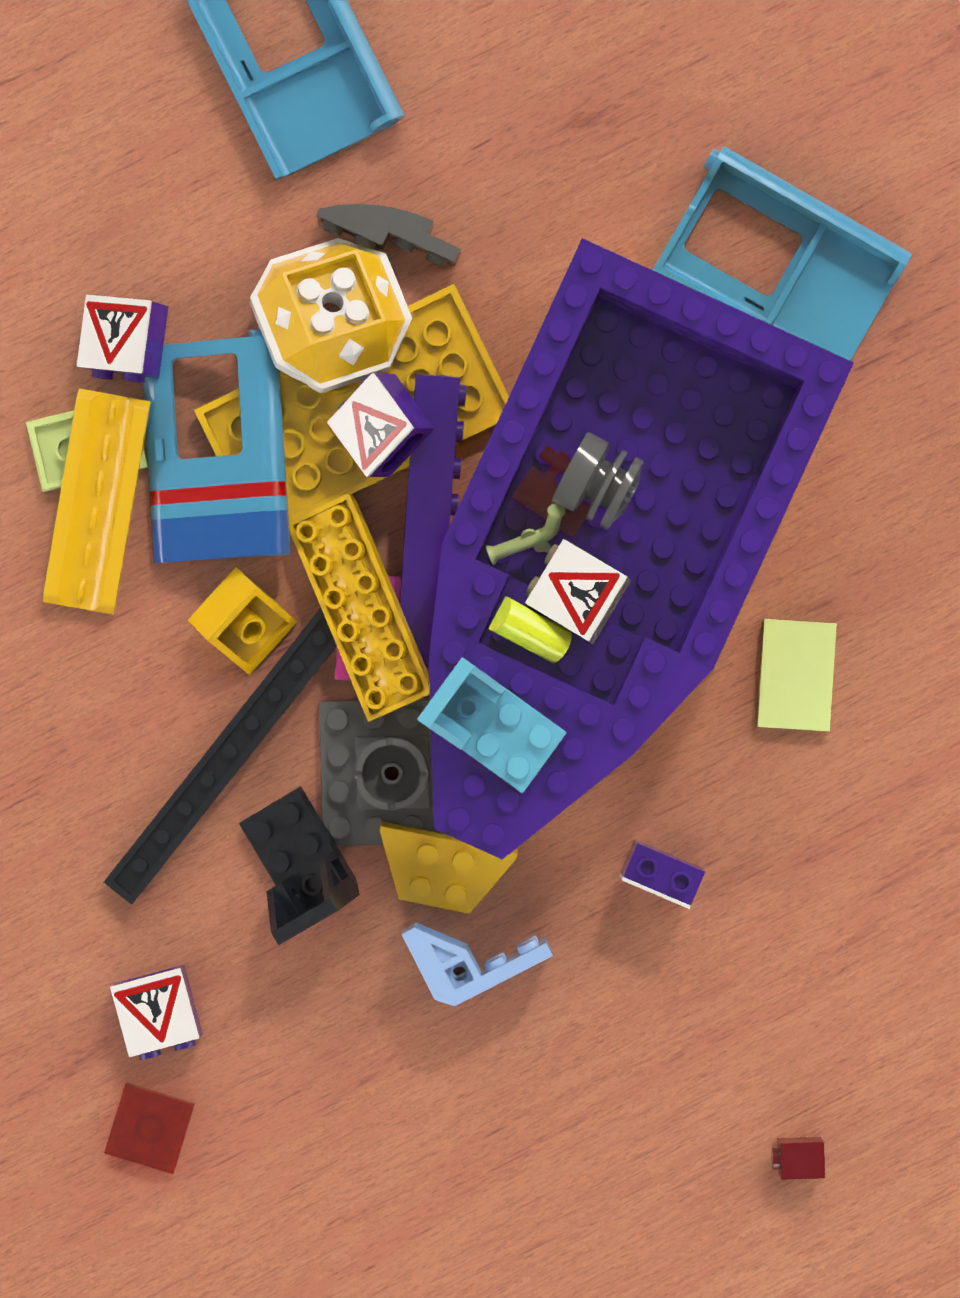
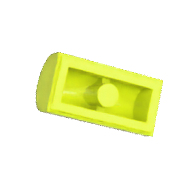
[488,596,572,663]

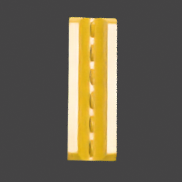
[43,388,151,615]
[289,493,430,722]

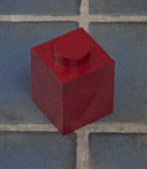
[771,1137,825,1180]

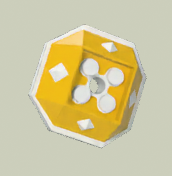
[249,238,412,394]

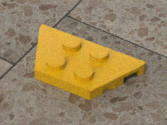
[380,821,518,914]

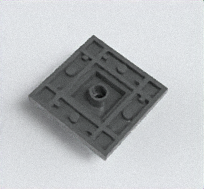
[319,699,447,846]

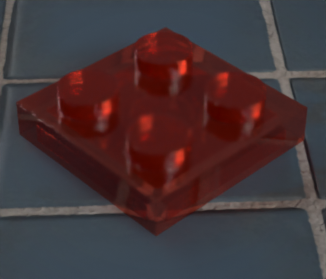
[104,1083,195,1174]

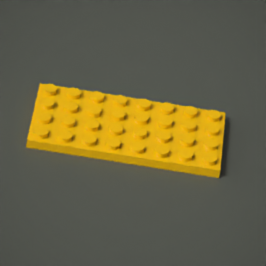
[194,284,509,521]

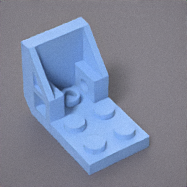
[401,922,553,1006]

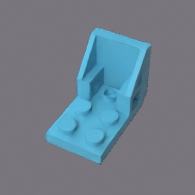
[417,657,567,793]

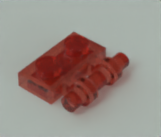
[512,445,590,538]

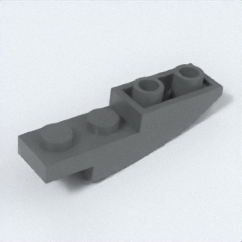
[316,204,461,268]

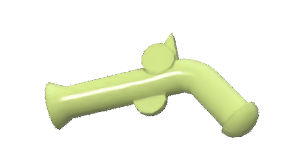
[486,503,565,566]

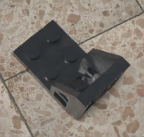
[239,786,360,945]

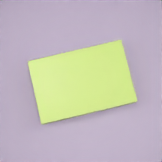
[26,397,148,493]
[757,619,837,732]

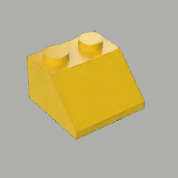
[188,567,298,675]

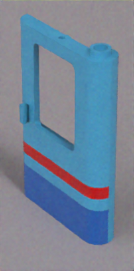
[143,329,291,564]

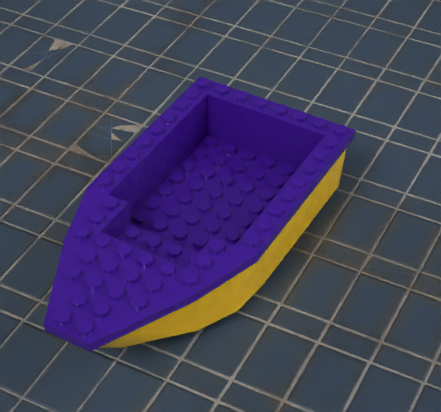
[429,238,854,860]

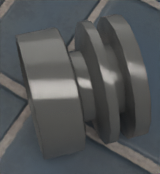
[552,431,644,530]

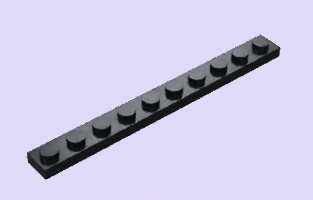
[104,608,337,905]

